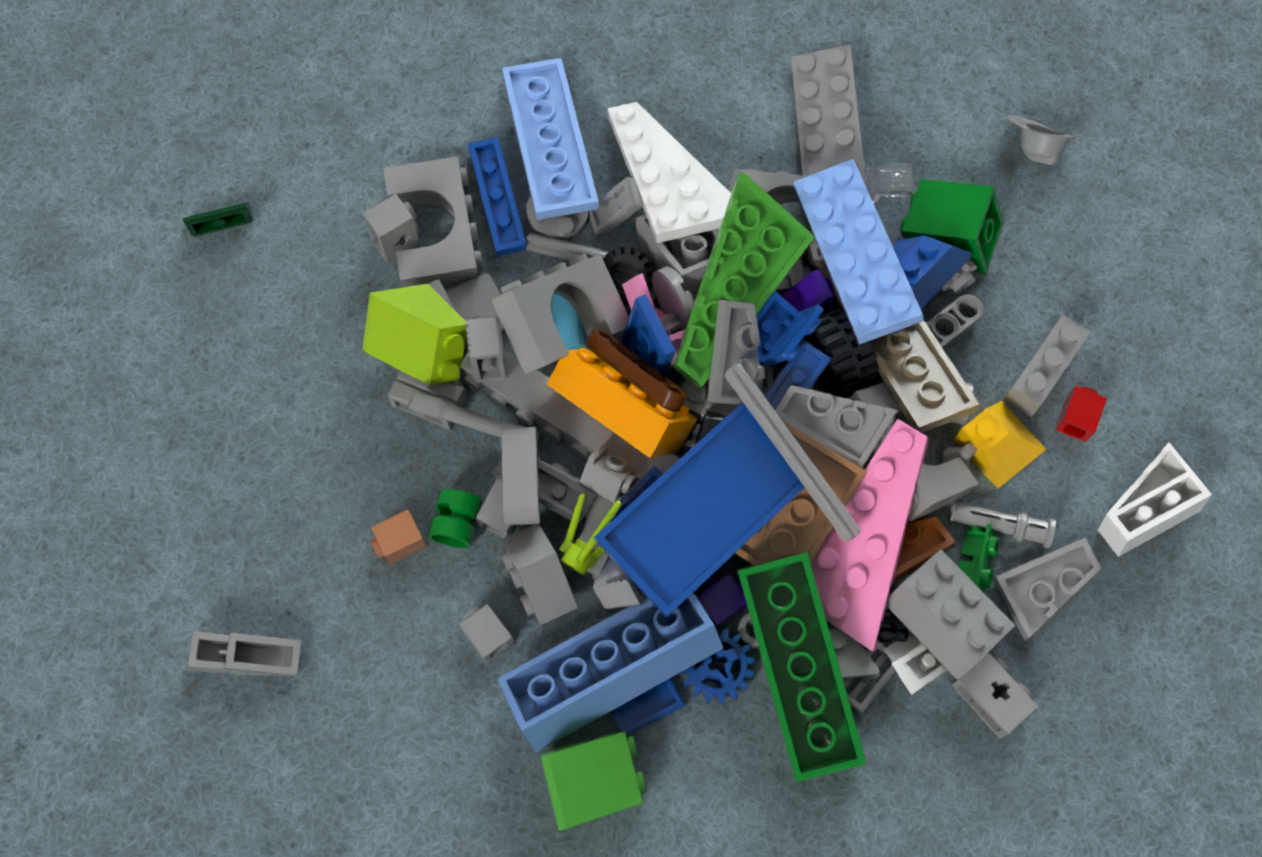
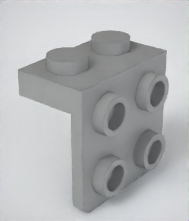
[429,273,505,350]

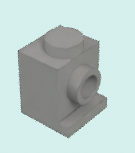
[579,445,637,502]

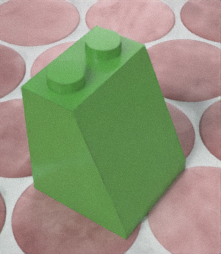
[540,730,647,831]

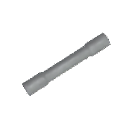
[407,390,539,442]

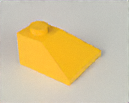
[953,401,1046,489]

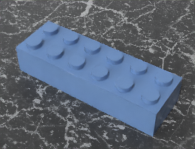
[497,592,723,753]

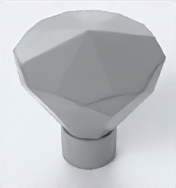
[942,442,977,469]

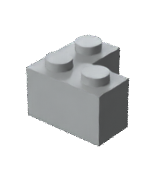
[500,524,578,625]

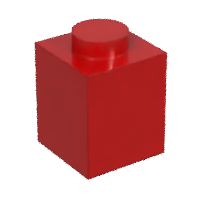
[1055,386,1107,442]

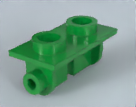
[958,524,999,593]

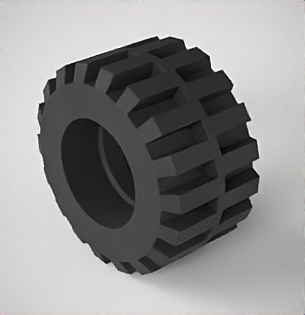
[802,307,878,397]

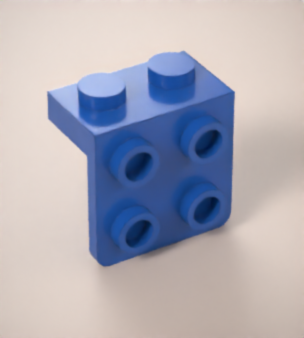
[756,291,823,367]

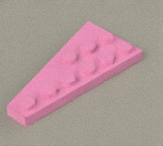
[811,419,929,652]

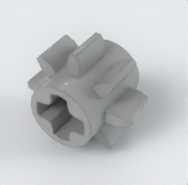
[942,259,977,294]

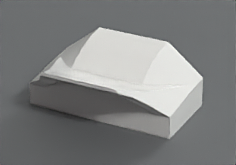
[884,636,947,695]

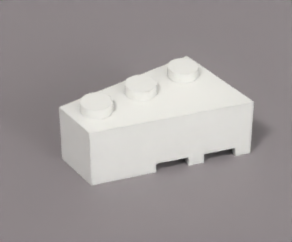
[1098,443,1212,557]

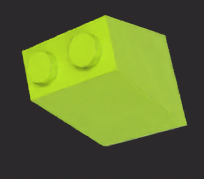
[362,284,467,386]

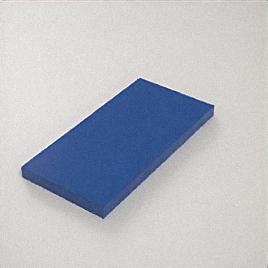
[594,402,805,617]

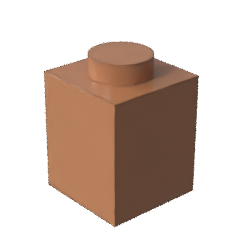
[370,509,426,565]

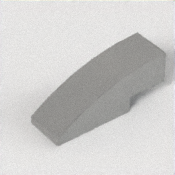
[186,631,301,676]

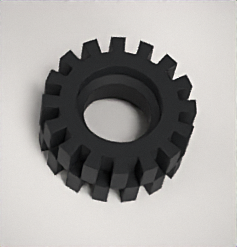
[603,247,656,305]

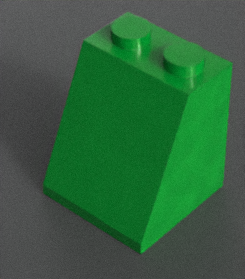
[900,179,1004,274]

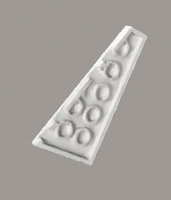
[607,102,731,243]

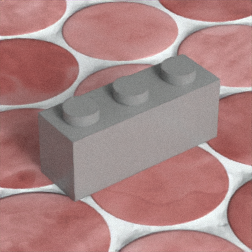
[1003,314,1091,418]

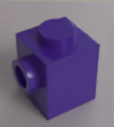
[697,574,747,630]

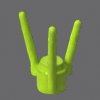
[559,494,622,575]

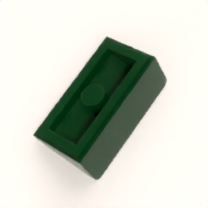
[183,202,253,237]

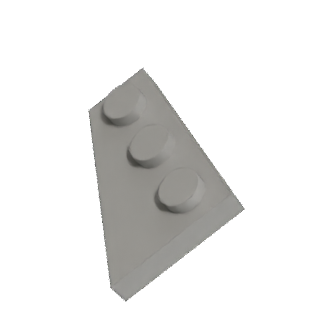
[707,300,765,405]
[775,385,897,468]
[993,538,1102,641]

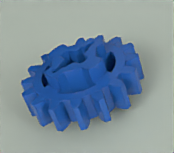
[679,628,755,705]

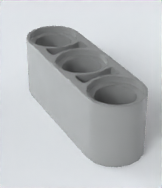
[926,294,983,351]
[501,427,540,525]

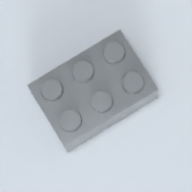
[635,214,719,299]
[886,549,1015,680]

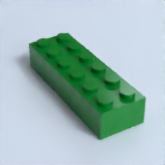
[738,552,866,782]

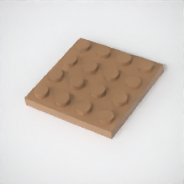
[735,420,867,565]

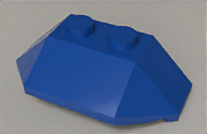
[893,236,971,333]

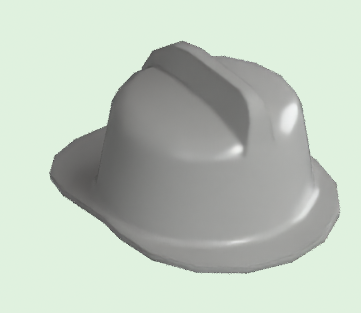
[1007,115,1076,165]

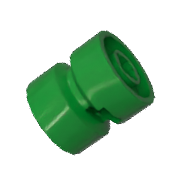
[428,489,482,549]

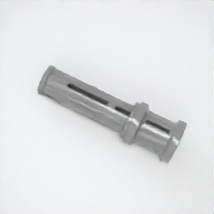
[949,501,1056,549]

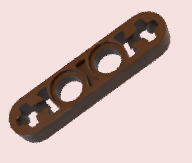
[585,328,688,412]

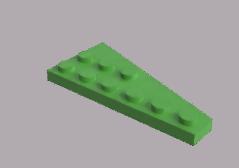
[673,171,815,388]

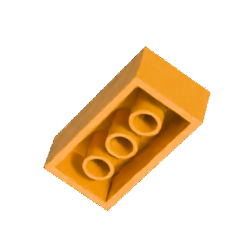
[547,347,697,458]

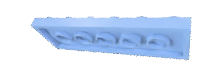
[502,58,599,220]
[793,159,924,345]

